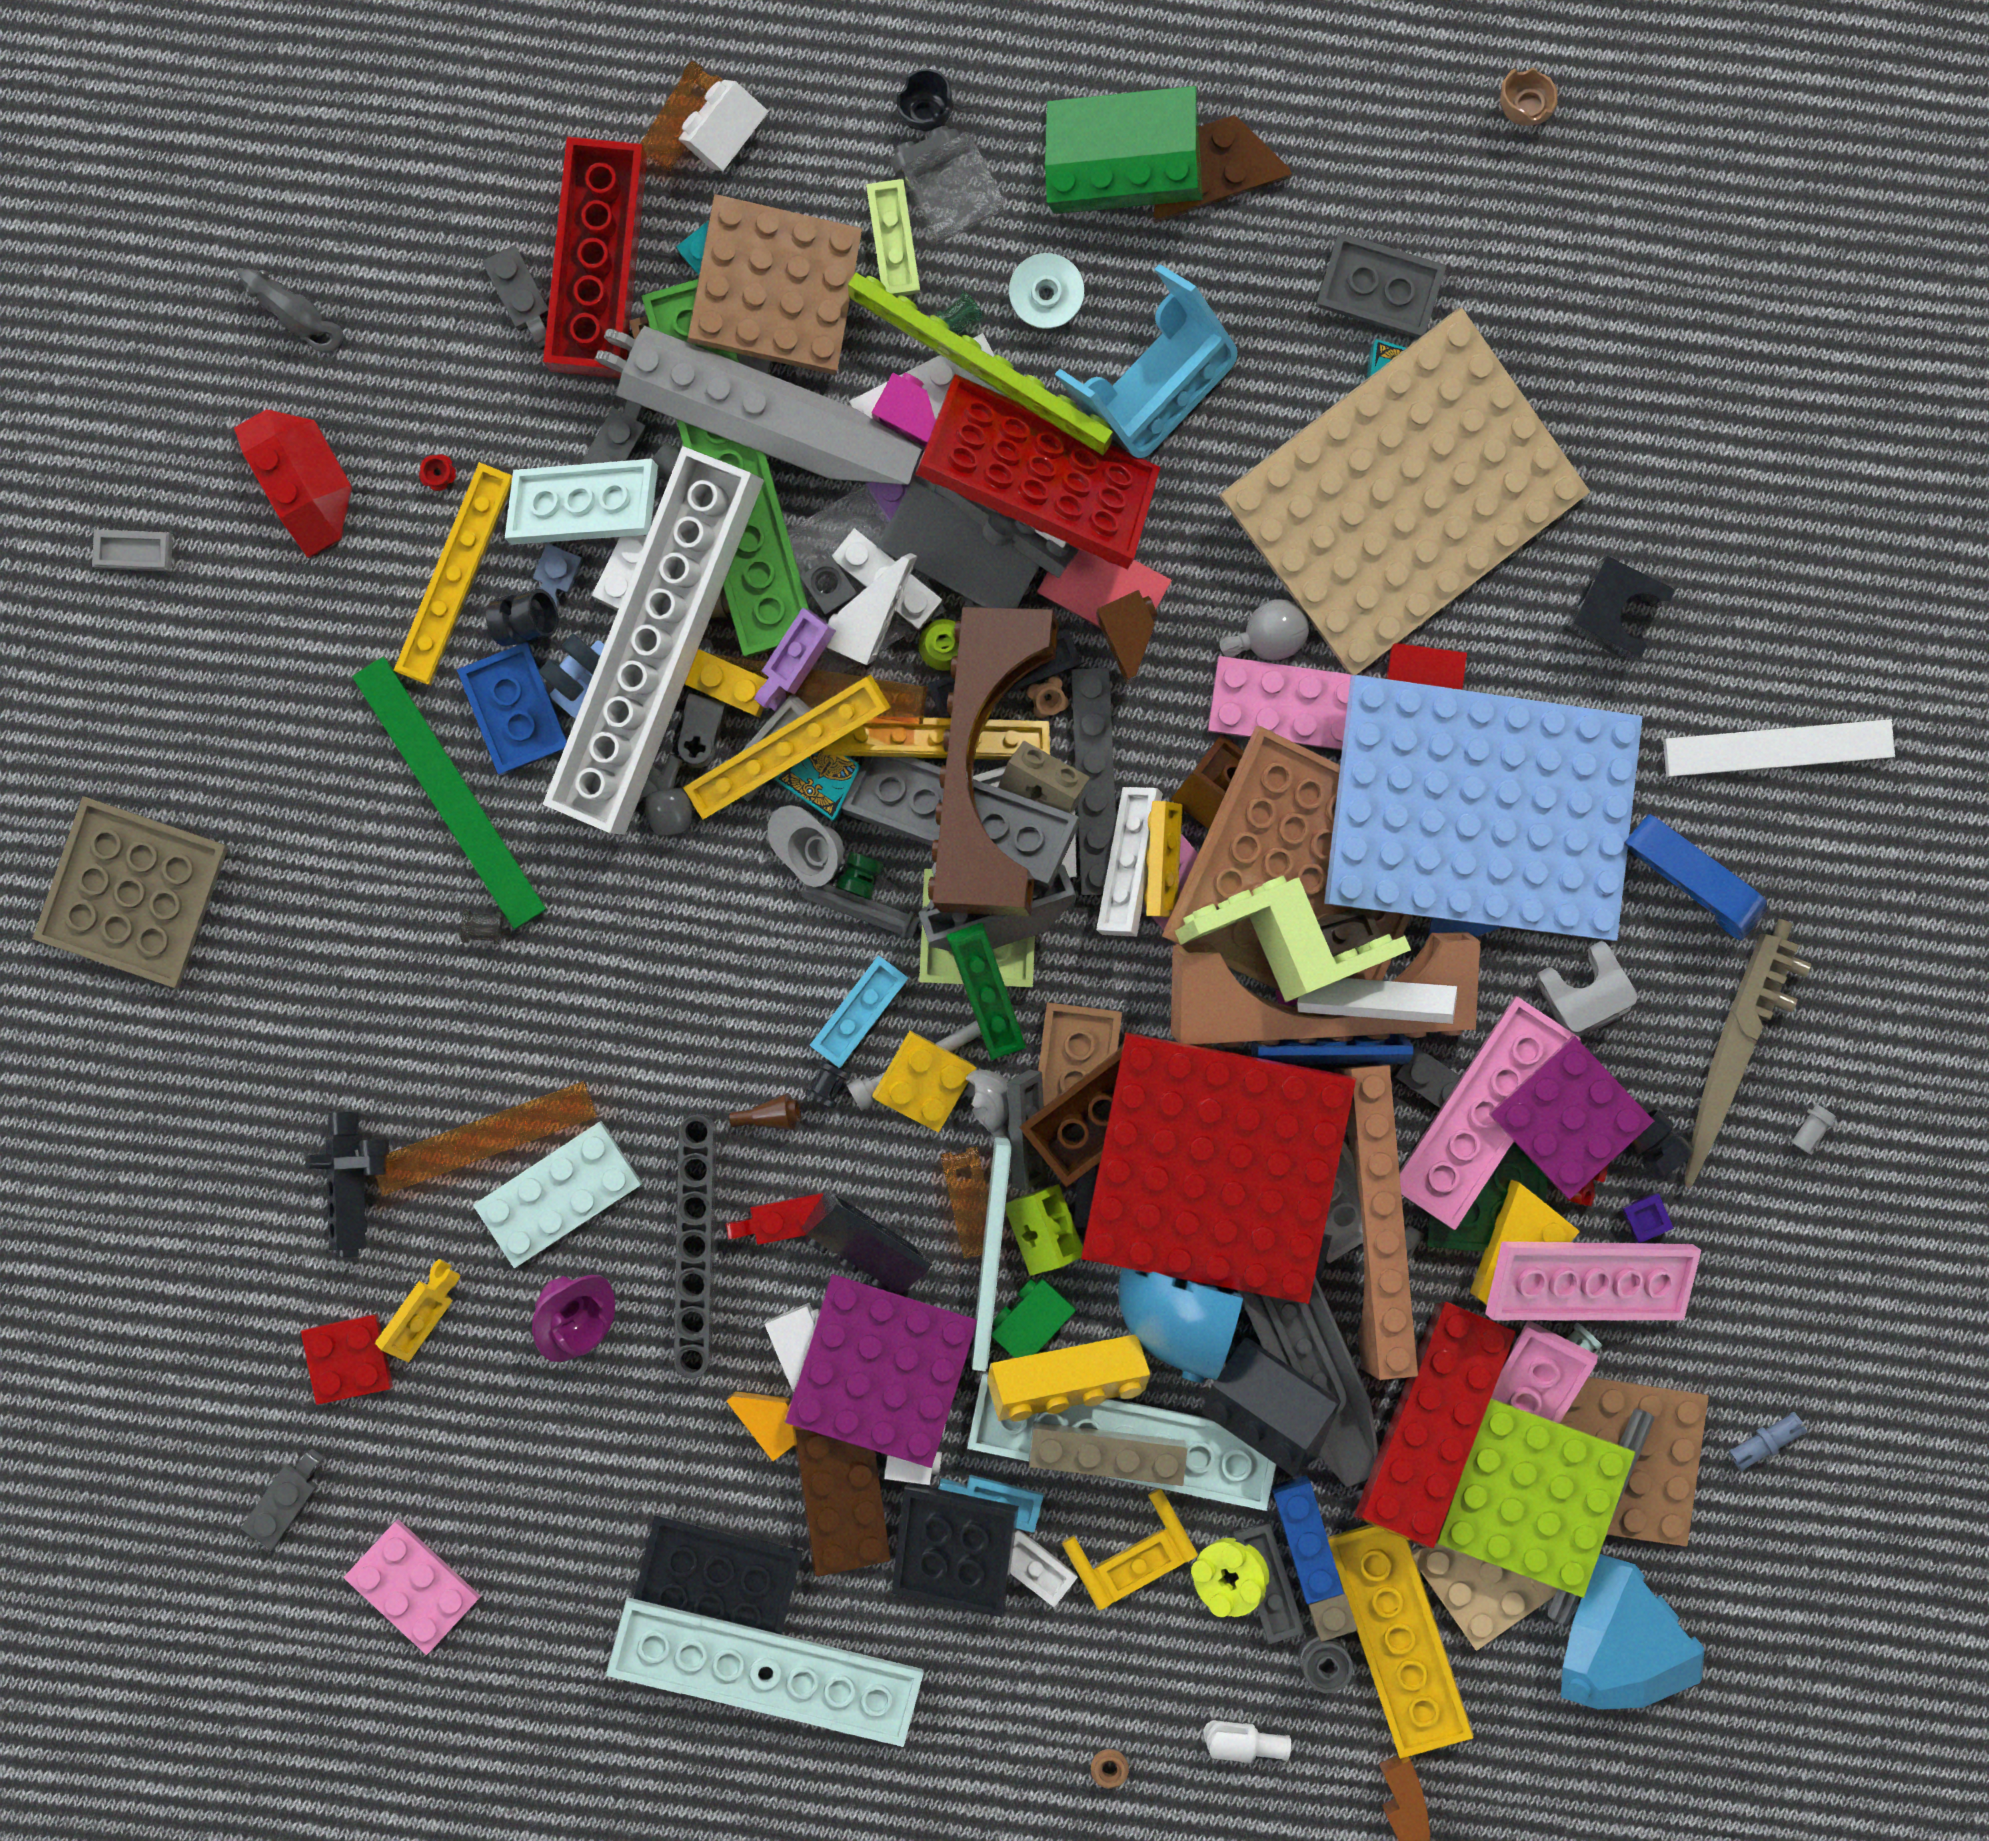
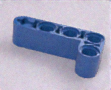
[1624,814,1767,941]

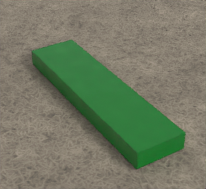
[946,922,1026,1060]

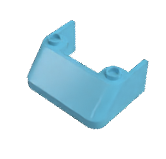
[1055,264,1237,458]

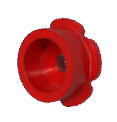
[419,454,456,491]

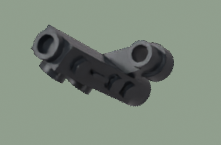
[305,1112,389,1258]

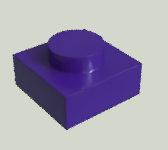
[1621,1192,1674,1243]

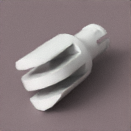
[1204,1720,1291,1763]

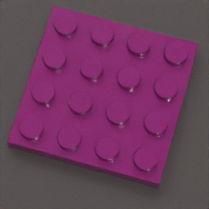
[784,1274,977,1468]

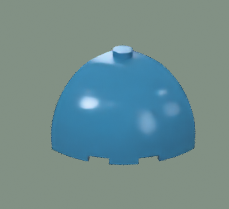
[1118,1267,1243,1383]

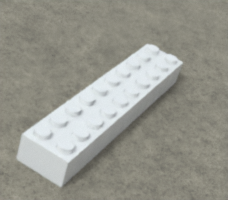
[543,446,764,835]

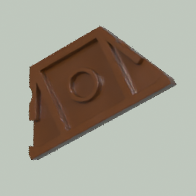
[1153,114,1292,224]

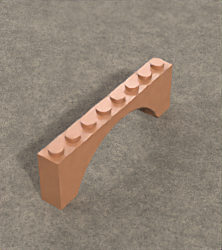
[1171,932,1480,1048]
[1334,1064,1418,1380]

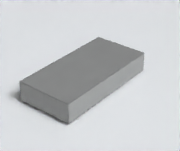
[92,529,173,572]

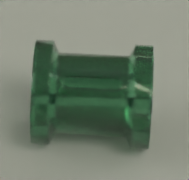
[934,291,984,336]

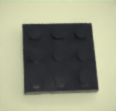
[891,1483,1019,1618]

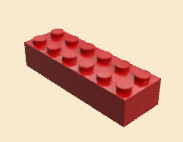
[543,137,648,379]
[1353,1301,1516,1548]

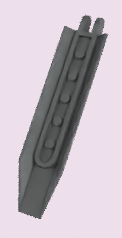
[1238,1276,1378,1488]

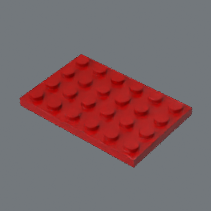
[915,374,1160,570]

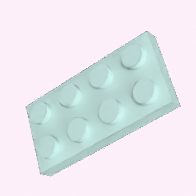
[505,459,658,545]
[473,1121,642,1268]

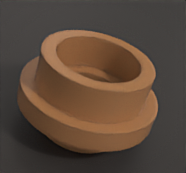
[1091,1749,1129,1789]

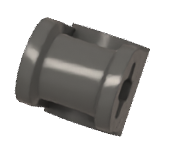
[678,693,728,769]

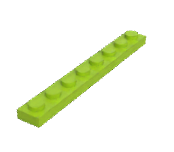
[848,272,1113,455]

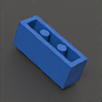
[1271,1475,1344,1604]

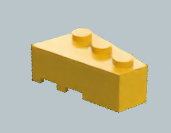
[1470,1180,1580,1322]

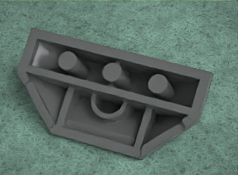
[919,864,1076,951]

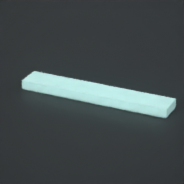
[971,1137,1012,1371]

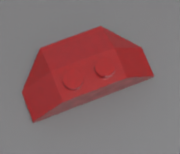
[234,409,352,558]

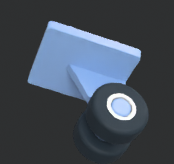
[539,634,605,719]

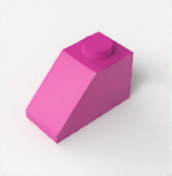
[871,373,936,447]

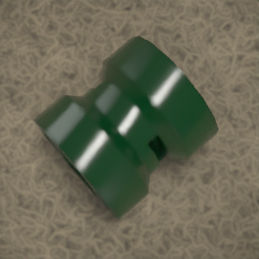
[836,851,884,899]

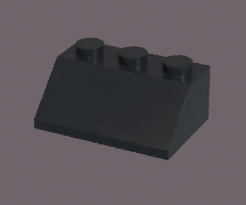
[802,1189,932,1295]
[1202,1337,1341,1477]

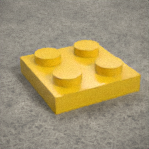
[872,1030,976,1133]

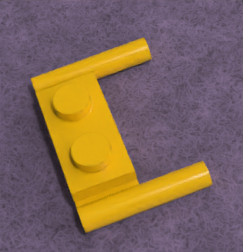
[1062,1488,1198,1611]

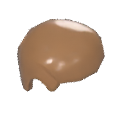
[1500,68,1558,126]

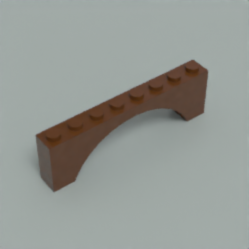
[928,607,1059,917]

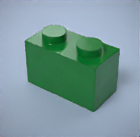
[991,1276,1076,1358]

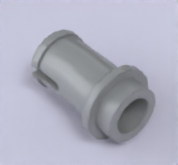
[1791,1104,1836,1155]

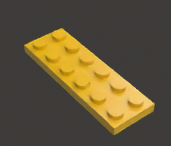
[1327,1524,1473,1759]

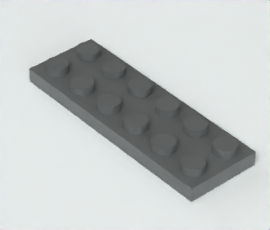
[841,756,1080,889]

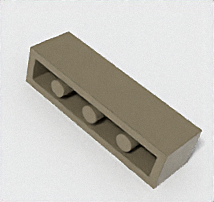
[1029,1422,1188,1486]

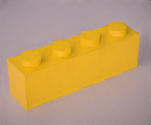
[987,1334,1150,1422]

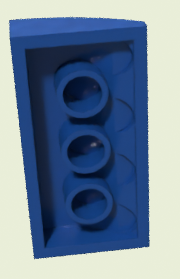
[1252,1033,1413,1065]

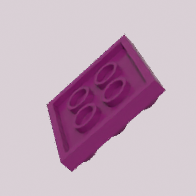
[1489,1036,1654,1200]

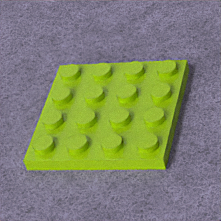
[1436,1398,1635,1598]

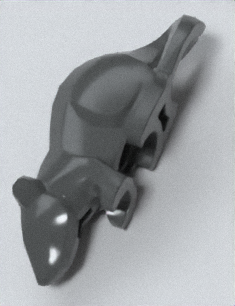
[236,268,344,353]

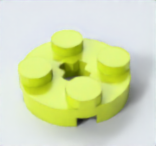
[1191,1538,1270,1617]

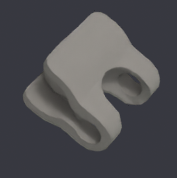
[1537,941,1637,1037]

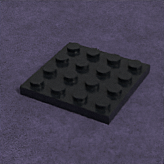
[633,1513,803,1680]

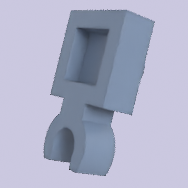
[533,544,583,609]

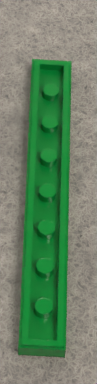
[352,656,547,930]

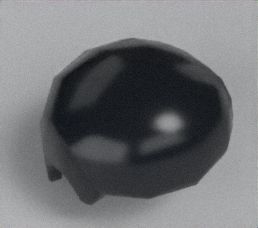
[897,68,954,132]

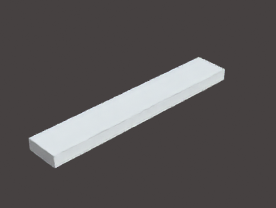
[1663,719,1895,777]

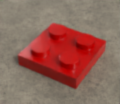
[301,1313,393,1405]

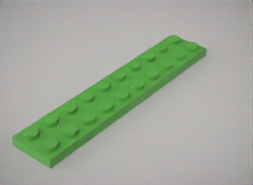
[641,279,810,658]

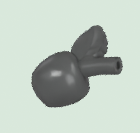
[640,753,692,836]

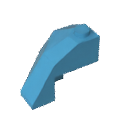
[1561,1554,1705,1709]

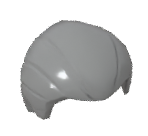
[1219,599,1309,661]
[965,1070,1010,1141]

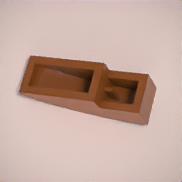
[1379,1754,1430,1841]

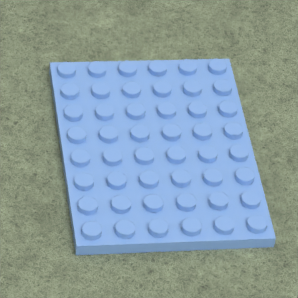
[1324,675,1643,941]

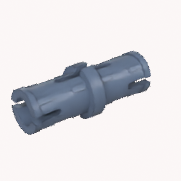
[1728,1412,1807,1472]

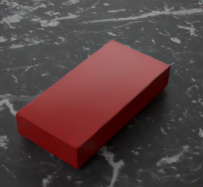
[1386,643,1467,690]

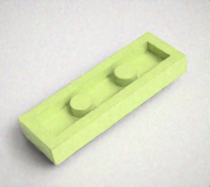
[866,179,921,297]

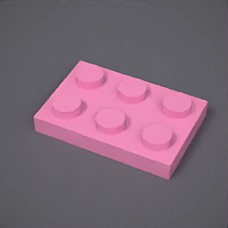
[1491,1320,1598,1423]
[343,1519,481,1655]

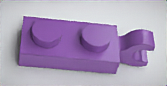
[754,608,836,711]

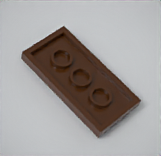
[792,1426,891,1577]

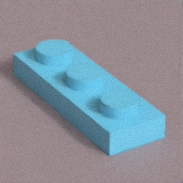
[809,955,909,1068]

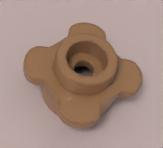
[1027,676,1069,718]

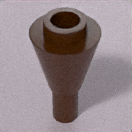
[729,1093,801,1130]

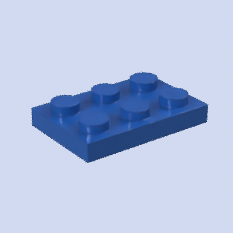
[457,642,567,776]

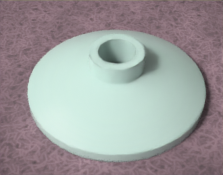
[1009,253,1084,329]

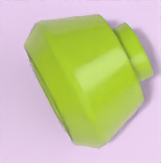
[919,619,959,671]

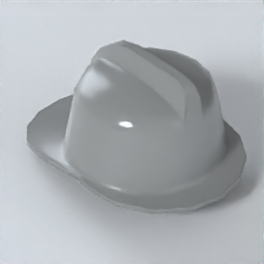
[767,805,845,887]

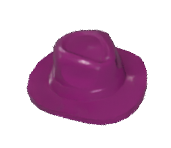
[532,1275,616,1362]

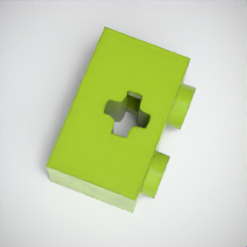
[1005,1184,1083,1276]

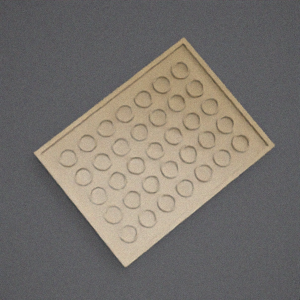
[1218,308,1590,675]

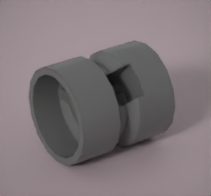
[1298,1632,1353,1693]

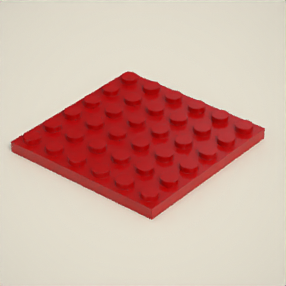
[1081,1032,1356,1304]

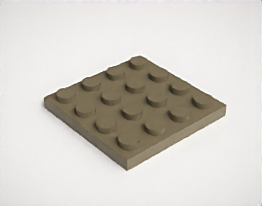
[32,796,229,988]

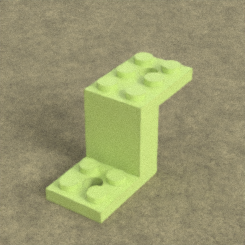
[1175,875,1411,1002]

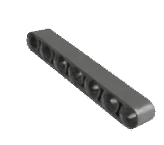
[674,1114,717,1379]

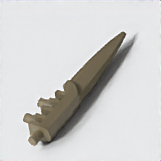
[1685,919,1811,1189]

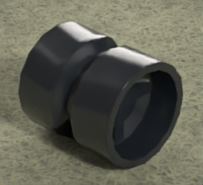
[486,589,559,647]
[1628,1107,1694,1180]

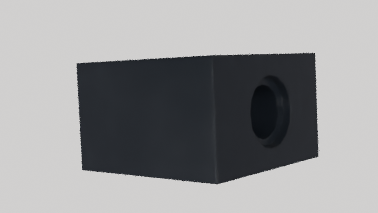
[1564,556,1675,663]

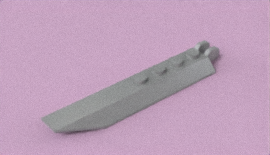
[595,326,922,485]

